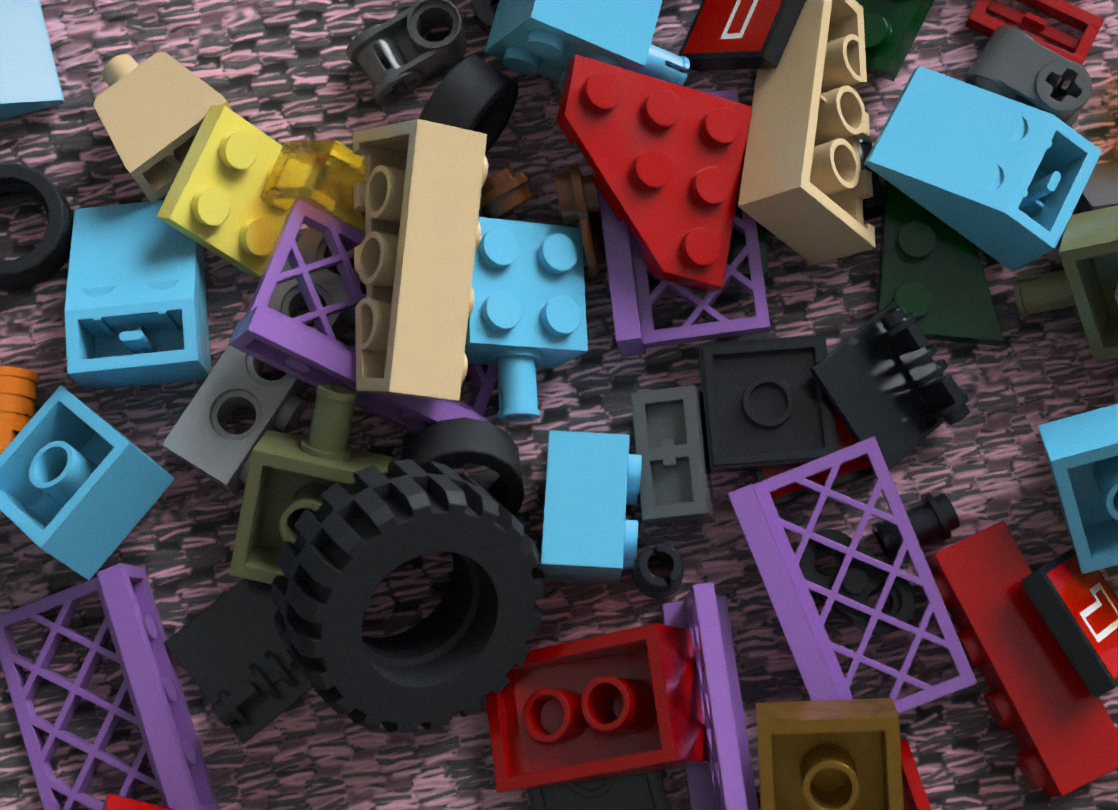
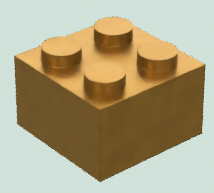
[756,698,904,810]

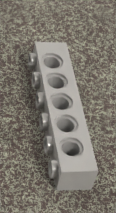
[162,155,366,495]

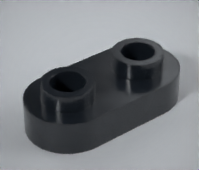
[799,529,915,636]

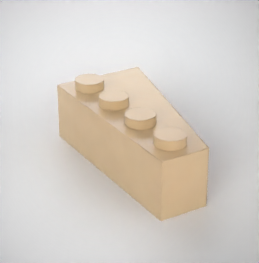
[738,0,876,265]
[353,119,488,401]

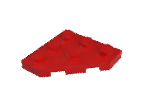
[556,54,752,292]

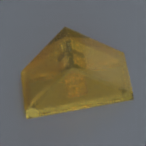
[260,140,365,233]

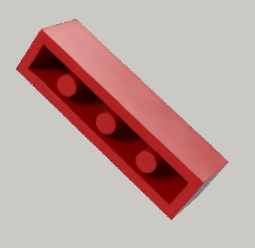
[926,520,1118,797]

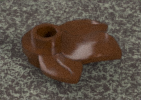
[555,163,606,278]
[479,166,534,219]

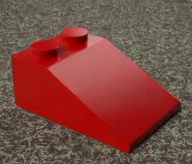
[485,623,710,793]

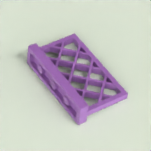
[598,88,771,357]
[228,199,498,435]
[728,436,977,714]
[0,563,220,810]
[661,582,759,810]

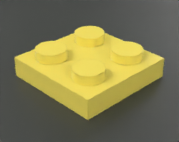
[156,105,316,278]

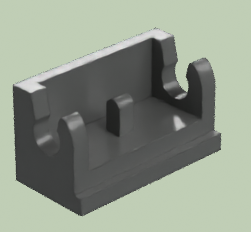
[631,385,716,527]

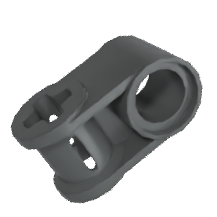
[346,0,467,106]
[964,26,1092,127]

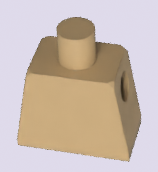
[93,52,233,204]

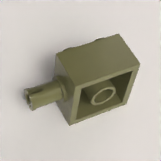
[1014,205,1118,362]
[229,382,394,584]

